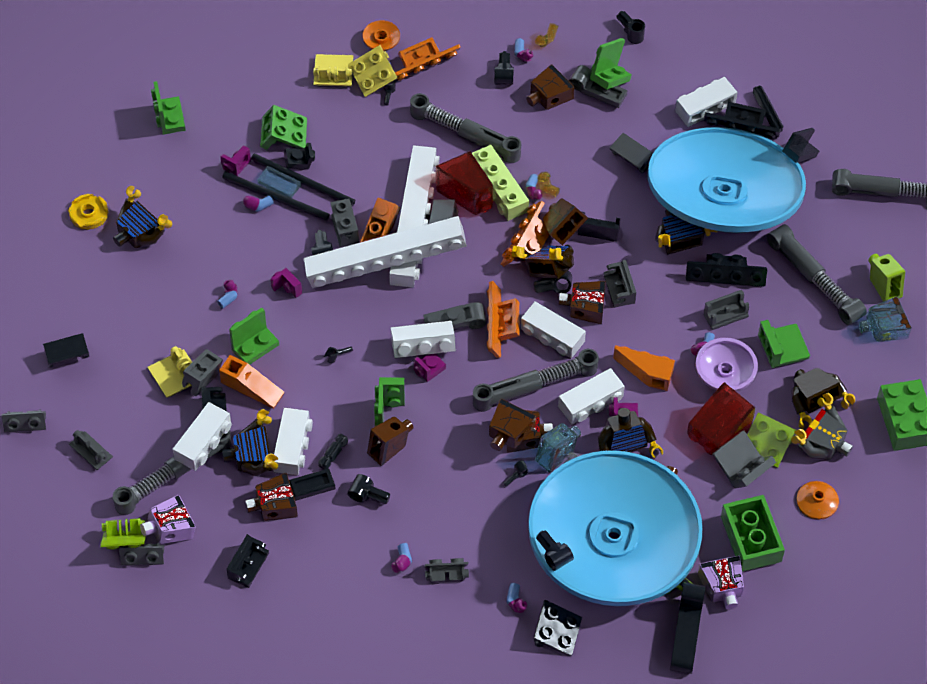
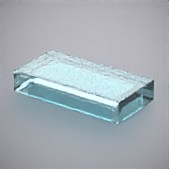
[257,166,301,198]

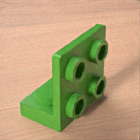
[590,38,632,89]
[151,81,186,135]
[260,105,307,150]
[229,308,279,365]
[758,320,810,368]
[374,377,405,426]

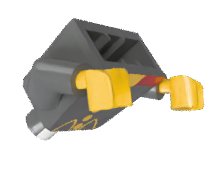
[791,393,853,460]

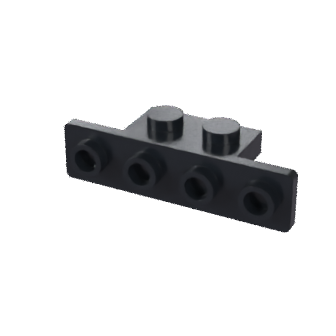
[704,101,781,139]
[685,253,767,287]

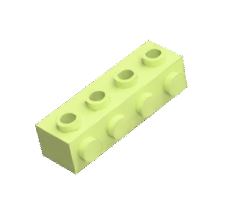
[469,145,529,221]

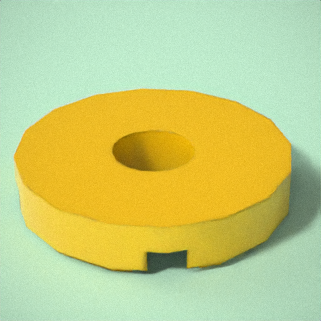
[68,194,109,230]

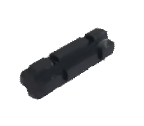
[318,433,348,470]

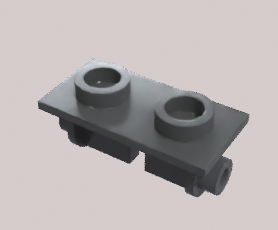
[1,409,46,432]
[69,430,113,470]
[119,543,164,565]
[425,558,469,582]

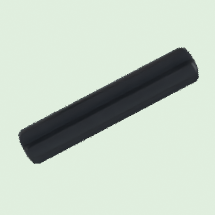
[753,85,784,132]

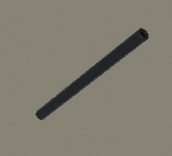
[251,153,356,207]
[222,171,330,221]

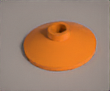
[363,20,400,51]
[796,481,839,519]

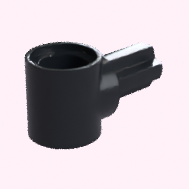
[616,11,645,44]
[494,51,514,84]
[311,230,333,255]
[533,271,573,293]
[347,474,390,504]
[536,530,574,571]

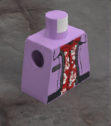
[140,495,196,544]
[698,556,744,609]

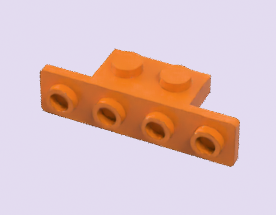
[395,37,461,81]
[500,201,549,267]
[487,281,519,358]

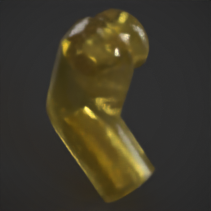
[535,23,559,47]
[538,171,560,197]

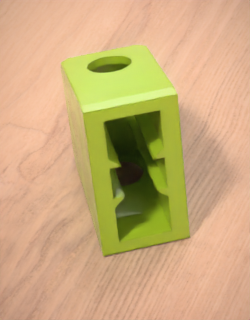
[868,254,905,303]

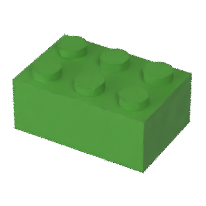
[877,379,927,451]
[721,495,785,571]

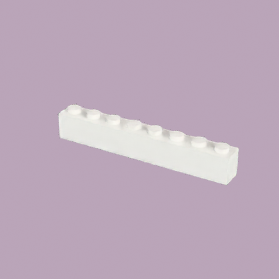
[390,145,440,288]
[304,216,467,288]

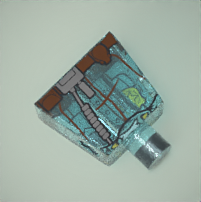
[859,297,912,342]
[535,423,581,473]

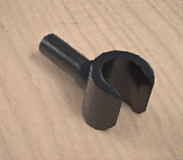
[384,80,396,105]
[324,346,353,363]
[503,460,528,487]

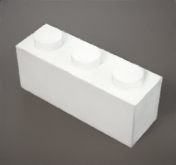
[675,77,738,127]
[521,302,586,359]
[391,321,456,358]
[558,368,625,425]
[173,402,232,471]
[273,408,313,475]

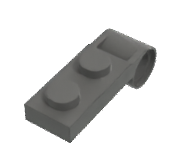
[569,65,628,108]
[423,302,486,329]

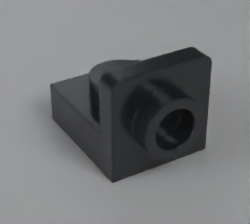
[284,143,315,169]

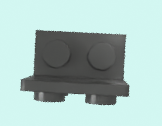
[713,431,777,489]

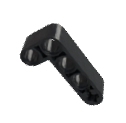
[670,582,706,674]

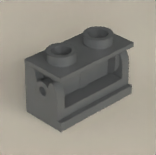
[330,199,359,247]

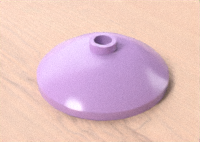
[696,338,758,392]

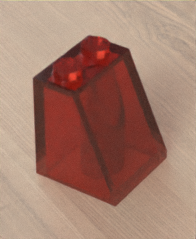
[435,151,493,215]
[687,382,756,455]

